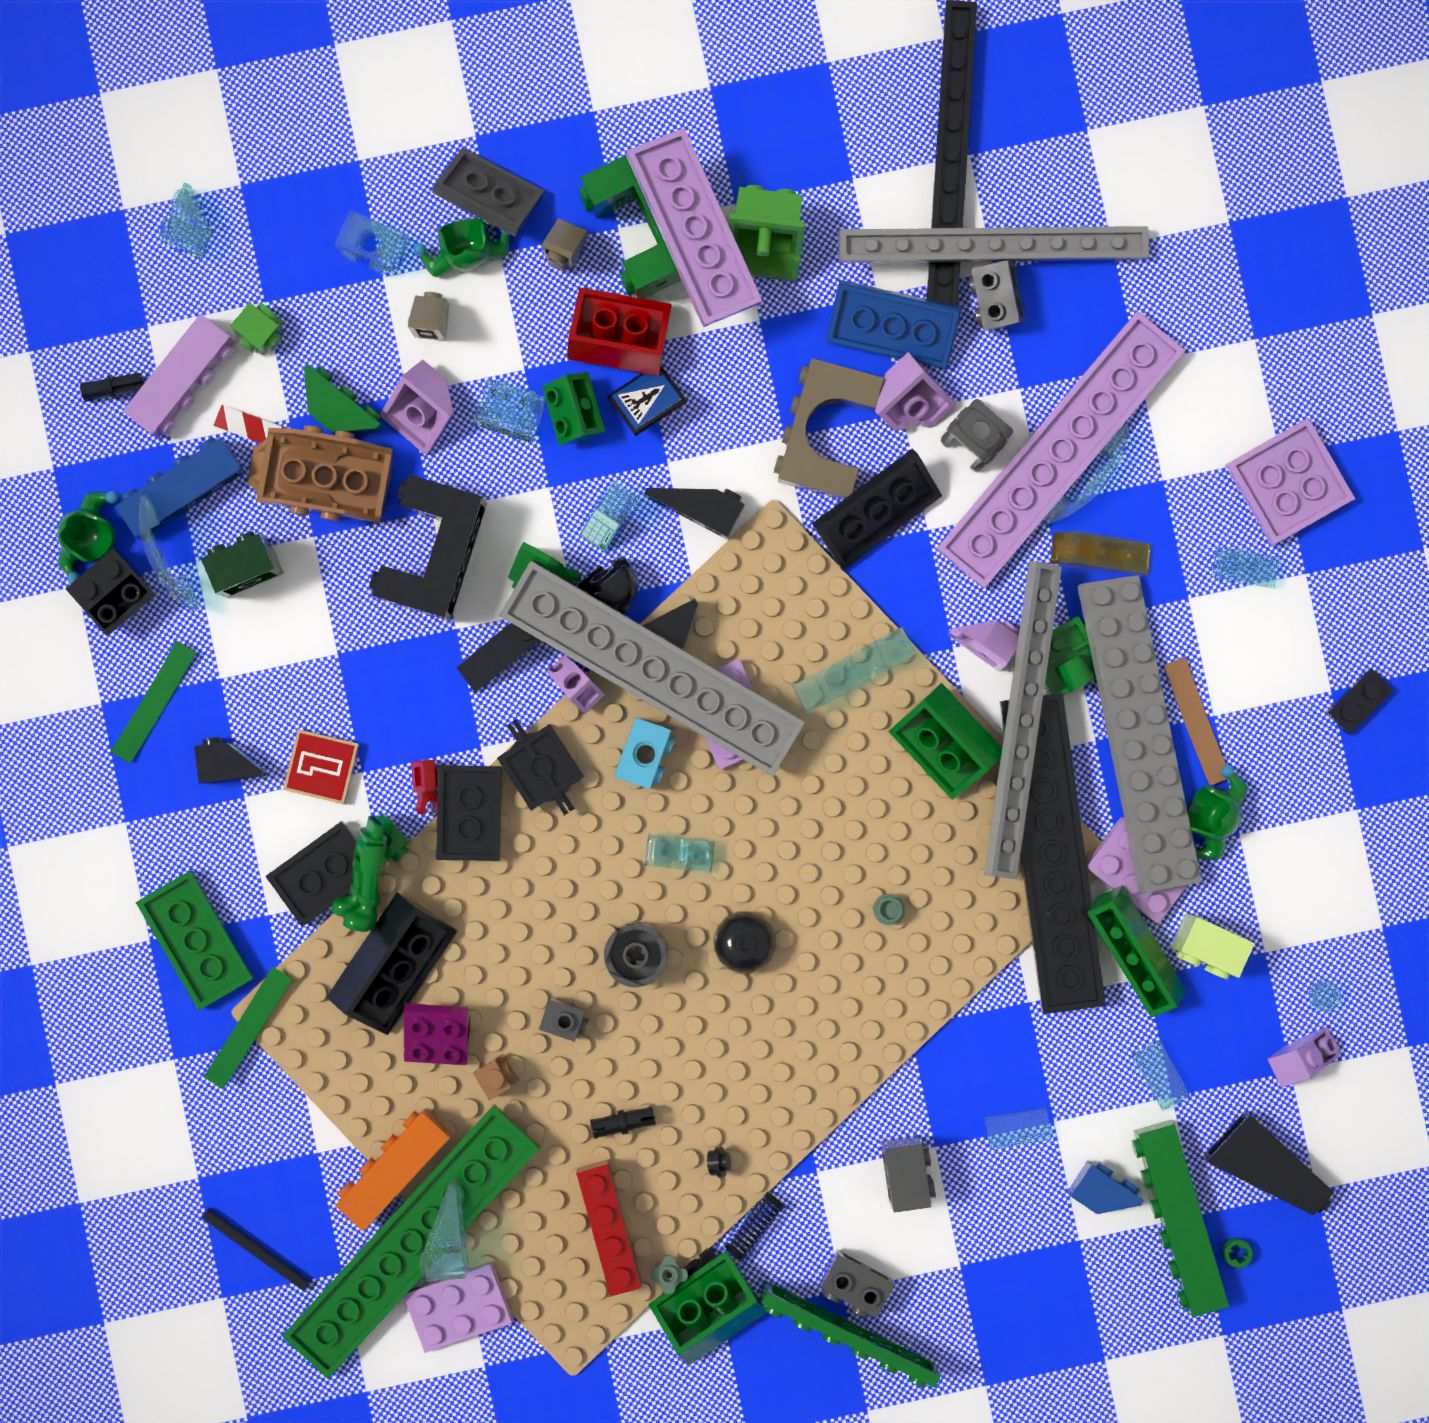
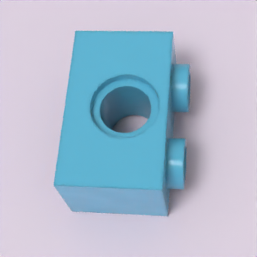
[614,717,675,790]

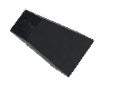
[1202,1111,1335,1215]

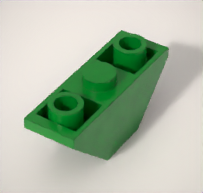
[304,364,384,435]

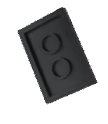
[436,765,502,861]
[265,821,357,927]

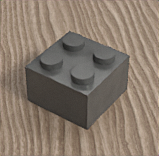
[880,1135,936,1213]

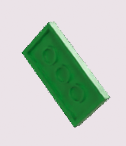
[135,870,255,1011]

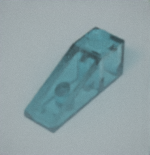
[420,1177,469,1282]

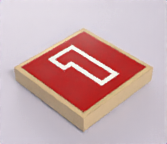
[283,729,360,805]

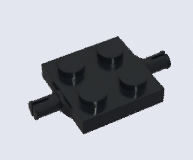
[497,719,584,816]

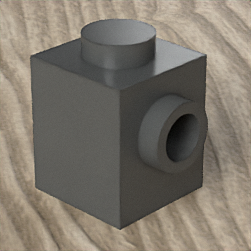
[539,997,590,1042]

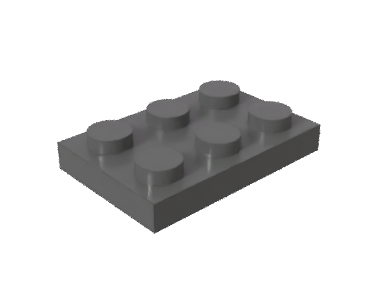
[432,147,544,236]

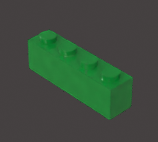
[1087,885,1186,1018]

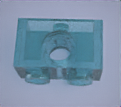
[334,210,410,275]

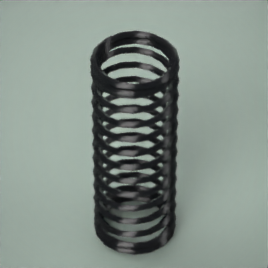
[724,1192,785,1261]

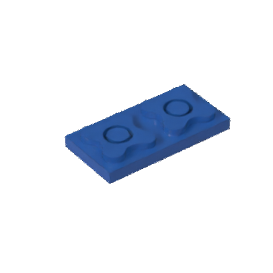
[825,280,962,369]

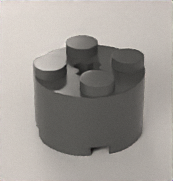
[604,922,668,987]

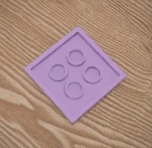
[1225,417,1355,546]

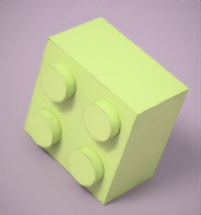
[1170,914,1255,980]

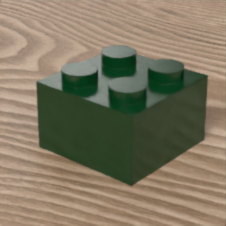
[200,531,284,598]

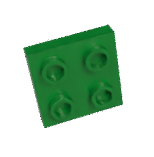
[1045,616,1096,696]

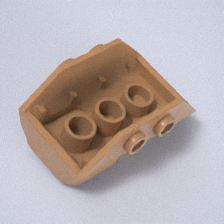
[247,425,393,523]

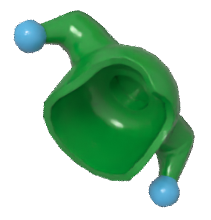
[413,218,511,277]
[57,491,119,584]
[1187,765,1248,860]

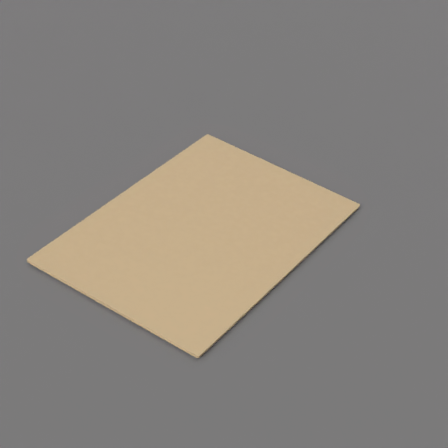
[231,500,1101,1376]

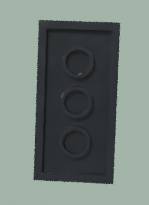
[812,448,942,570]

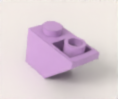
[1267,1026,1341,1087]

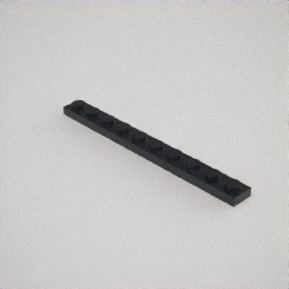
[926,0,977,306]

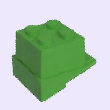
[728,185,805,282]

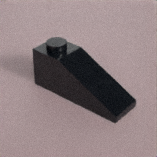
[644,488,745,540]
[456,623,543,693]

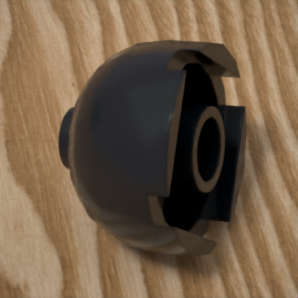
[577,557,638,614]
[714,911,776,974]

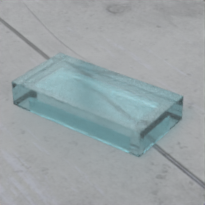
[1131,1040,1190,1111]
[984,1107,1052,1149]

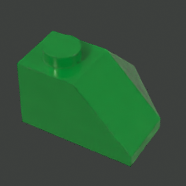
[508,542,582,589]

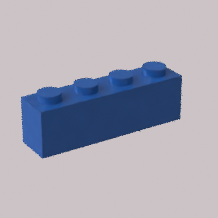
[115,437,246,540]

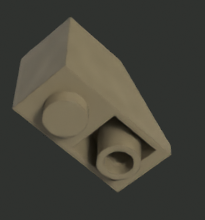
[542,218,588,272]

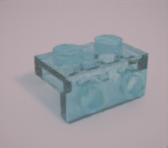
[473,379,546,444]

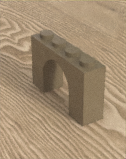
[773,358,884,500]

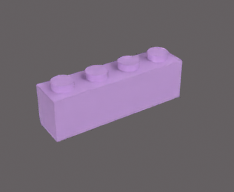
[122,313,235,438]

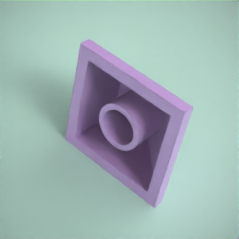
[380,359,454,455]

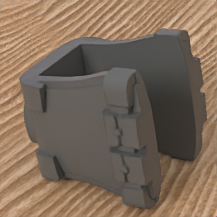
[940,399,1013,472]

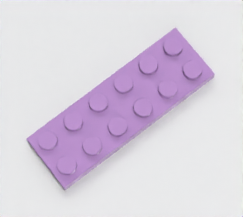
[625,128,762,327]

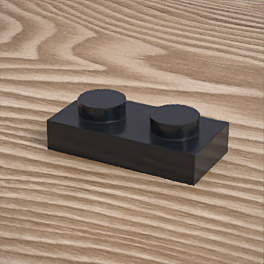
[1325,668,1394,735]

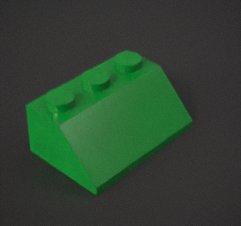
[888,682,1002,800]
[648,1251,767,1365]

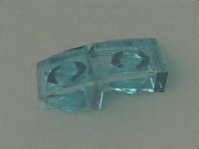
[1212,547,1280,589]
[644,834,715,873]

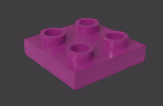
[403,1003,470,1065]

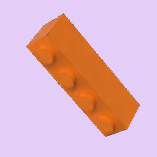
[335,1108,453,1231]

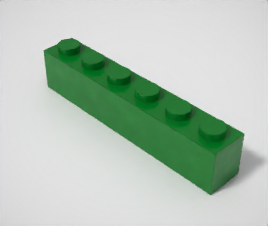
[1131,1120,1229,1317]

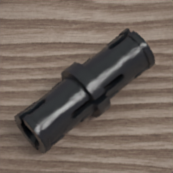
[590,1105,656,1139]

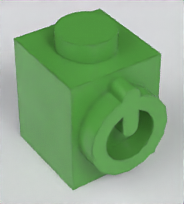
[230,302,284,354]

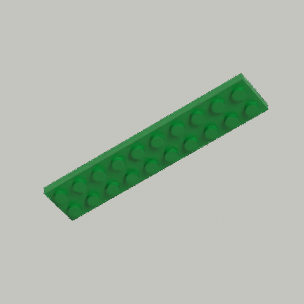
[282,1104,541,1379]

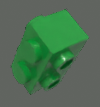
[542,372,605,446]

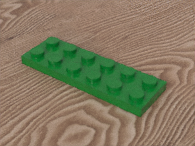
[761,1281,941,1388]

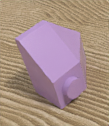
[875,352,957,431]
[947,620,1019,671]

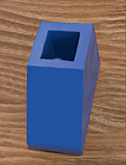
[1067,1161,1144,1214]

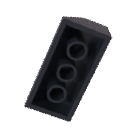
[326,892,458,1035]

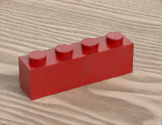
[576,1159,642,1297]

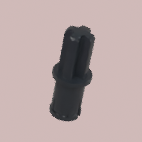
[80,373,145,402]

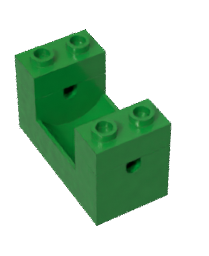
[578,155,682,299]

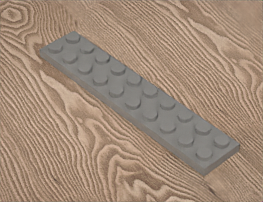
[499,560,805,776]
[1077,575,1202,894]

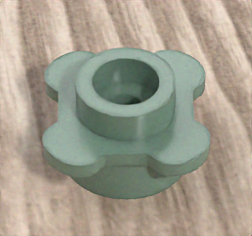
[650,1255,688,1294]

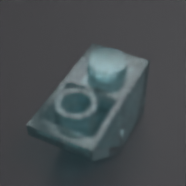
[160,182,213,260]

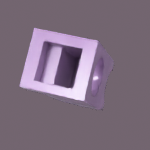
[546,654,605,714]

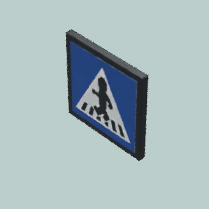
[607,366,688,437]

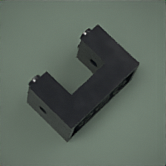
[369,474,488,622]

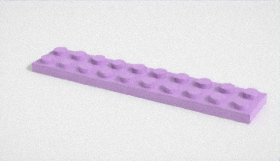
[936,311,1186,589]

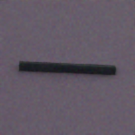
[202,1208,311,1291]

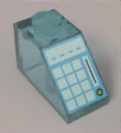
[579,481,641,553]

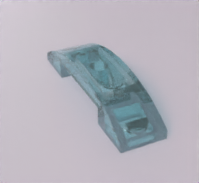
[1040,424,1129,526]
[139,490,199,612]
[792,627,917,714]

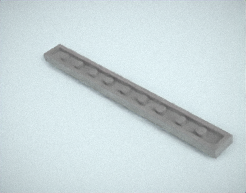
[838,226,1149,263]
[984,561,1062,879]

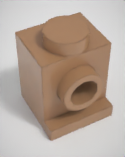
[473,1053,519,1101]

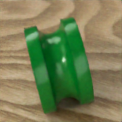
[1221,1237,1253,1268]

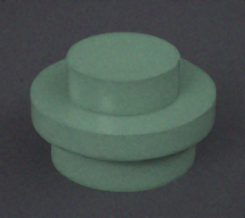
[873,894,905,925]

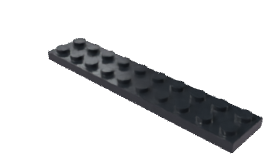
[999,693,1106,1014]

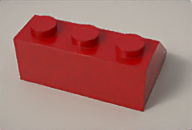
[567,287,672,376]

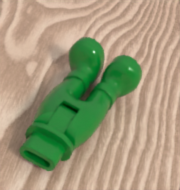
[331,816,387,932]

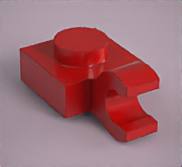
[411,759,438,815]

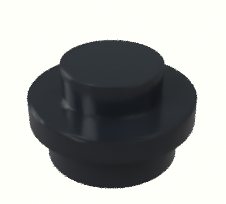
[707,1146,731,1178]

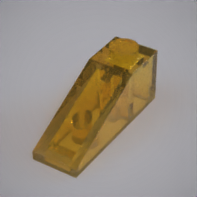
[1050,531,1151,575]

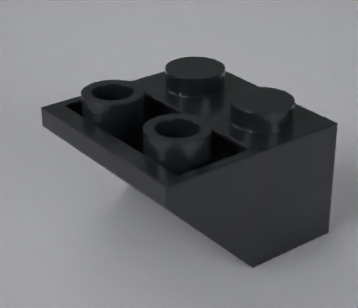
[66,548,155,637]

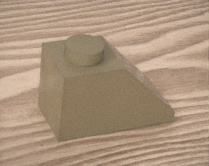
[408,292,449,341]

